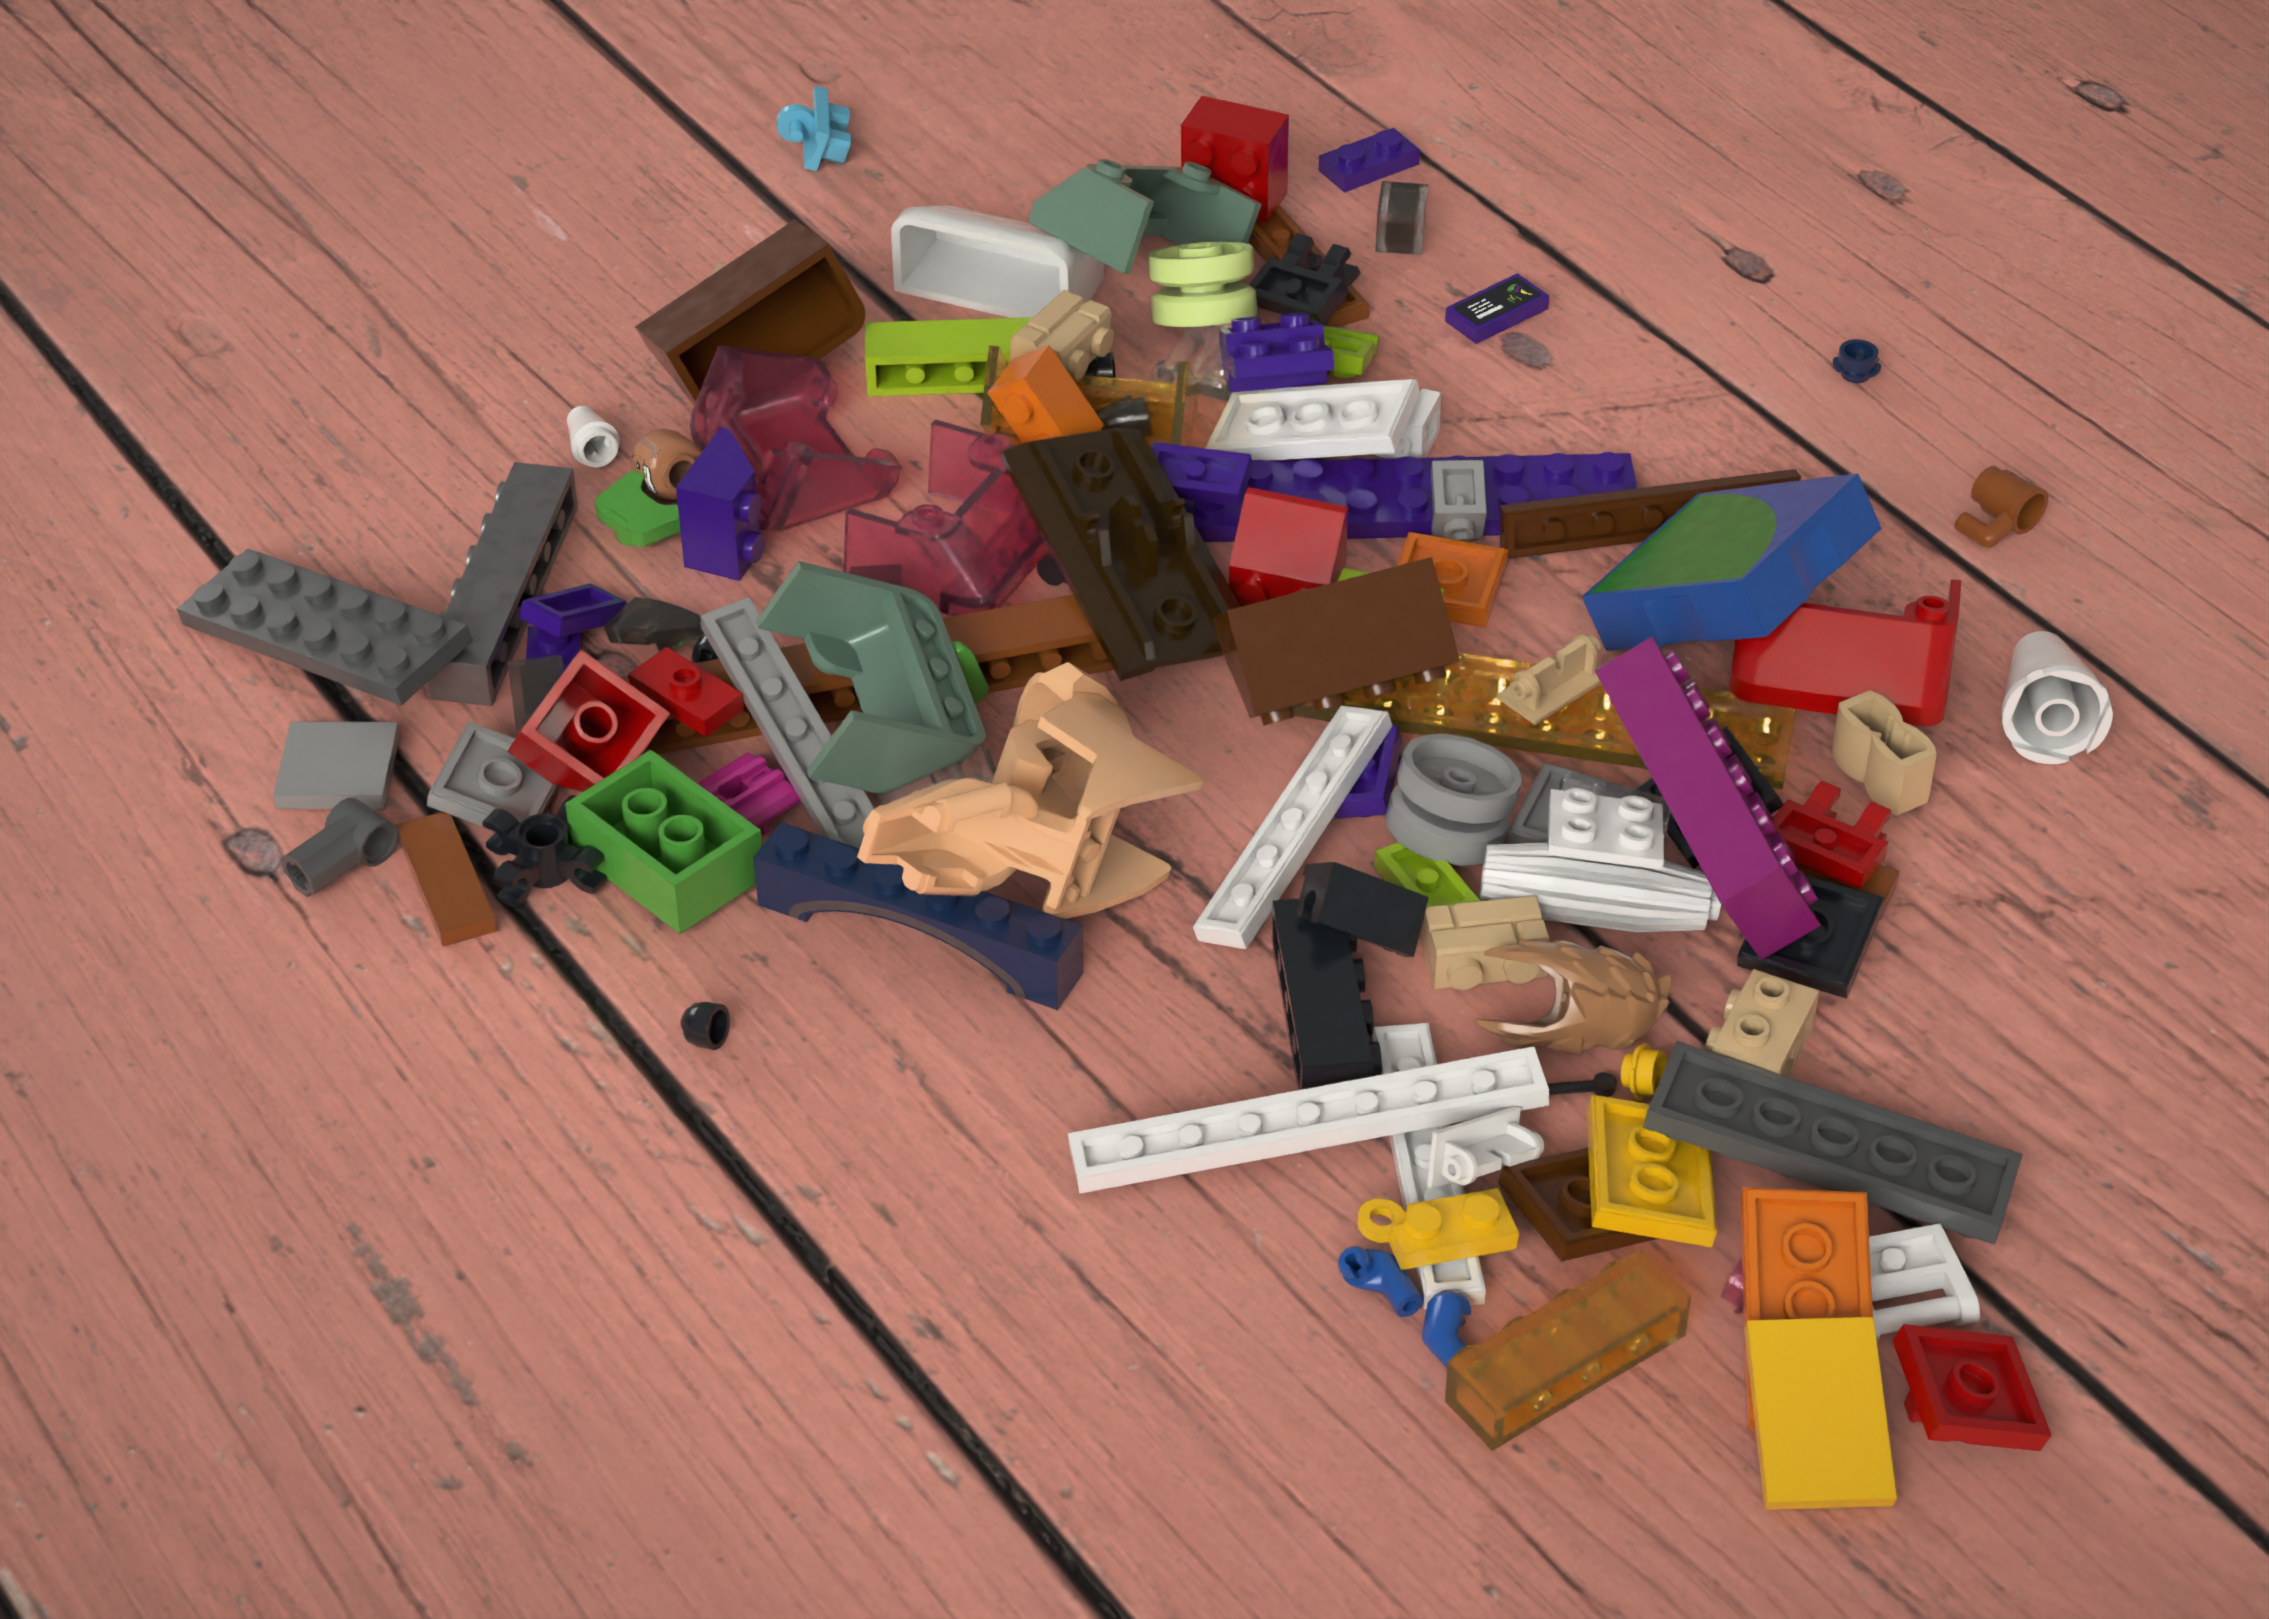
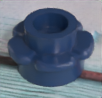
[1833,339,1881,383]

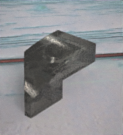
[603,597,704,652]

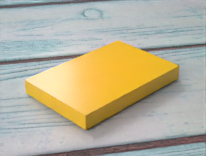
[1586,1095,1717,1248]
[1744,1317,1897,1510]

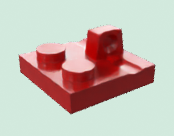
[1892,1324,2052,1451]

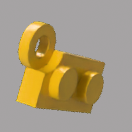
[1357,1188,1519,1270]

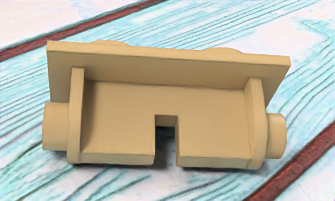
[1497,634,1601,725]

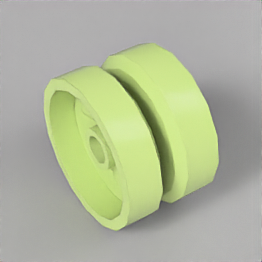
[1147,242,1258,327]

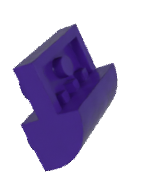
[1219,312,1334,393]

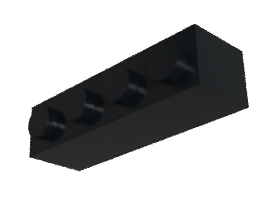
[1271,899,1382,1090]

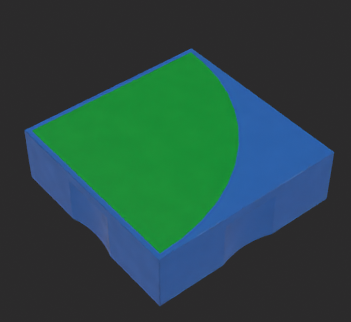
[1582,473,1882,651]

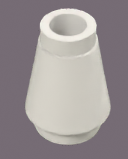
[567,406,620,467]

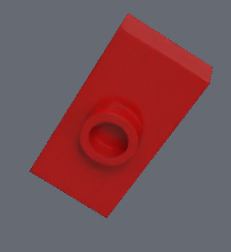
[628,647,744,737]

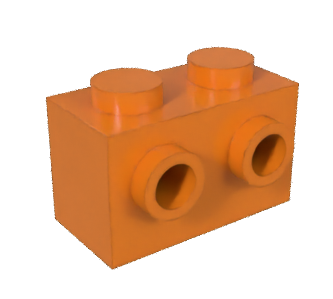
[987,345,1104,443]

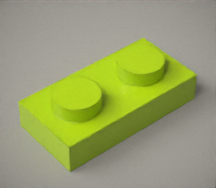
[1374,842,1480,907]

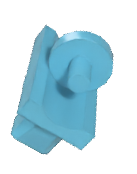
[776,86,851,171]

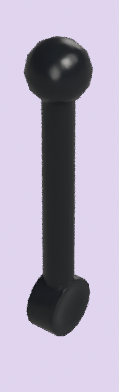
[1547,1072,1617,1097]

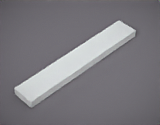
[1193,705,1392,949]
[1370,1023,1486,1309]

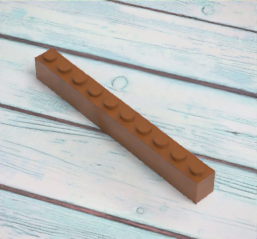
[621,595,1114,757]

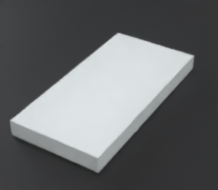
[1205,379,1421,461]

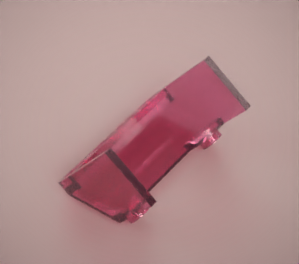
[843,419,1050,616]

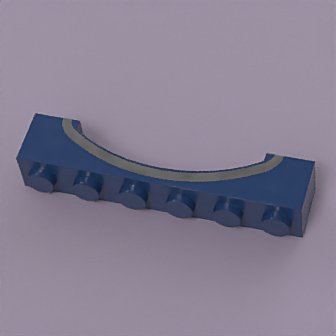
[753,822,1083,1010]

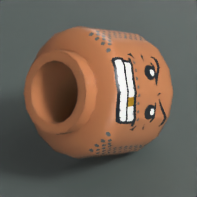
[631,428,702,501]

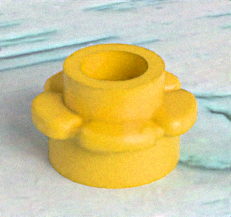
[1621,1043,1668,1101]

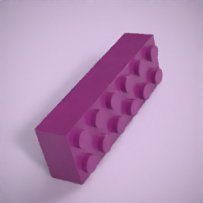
[1595,637,1821,960]

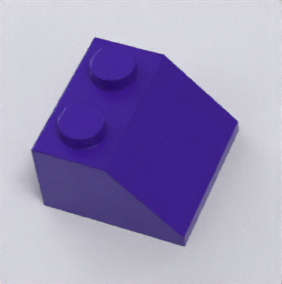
[676,427,765,581]

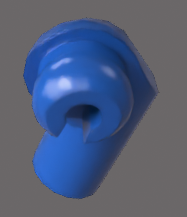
[1338,1246,1424,1317]
[1422,1290,1478,1379]

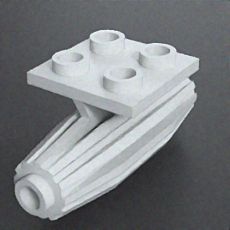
[1479,788,1721,932]

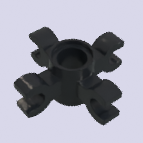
[482,795,607,908]

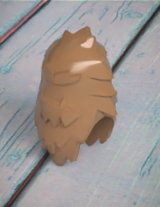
[1476,939,1672,1056]

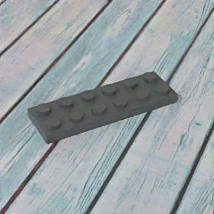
[176,548,473,706]
[1643,1041,2023,1245]

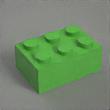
[565,750,762,934]

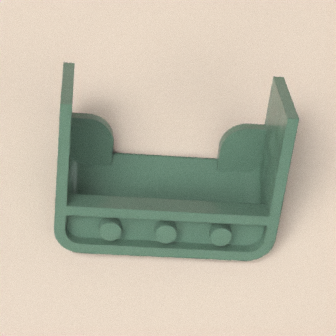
[1028,159,1262,274]
[756,561,986,794]

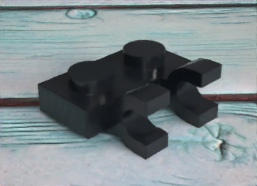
[1249,233,1361,327]

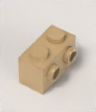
[1704,969,1819,1078]

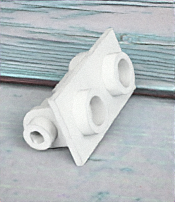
[1427,1106,1544,1189]

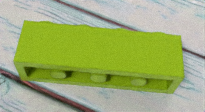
[865,317,1033,397]

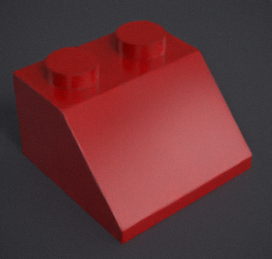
[1229,487,1348,607]
[507,649,670,792]

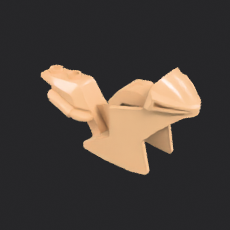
[857,662,1205,919]

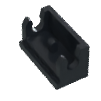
[1297,862,1429,957]

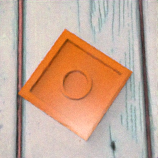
[1396,532,1509,628]

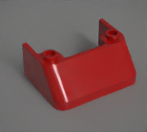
[1729,579,1962,726]

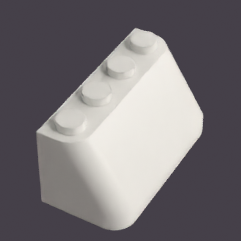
[891,205,1104,318]

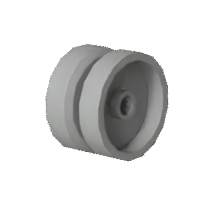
[1385,734,1522,866]

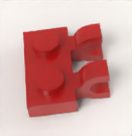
[1771,780,1891,890]

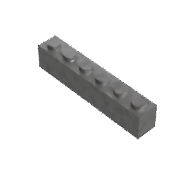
[428,462,578,706]

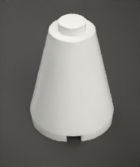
[2001,631,2113,764]

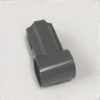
[281,798,399,897]

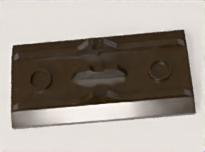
[1000,428,1241,681]

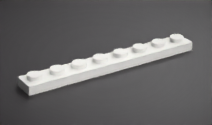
[1068,1046,1549,1193]

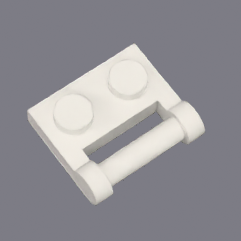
[1869,1223,1980,1341]

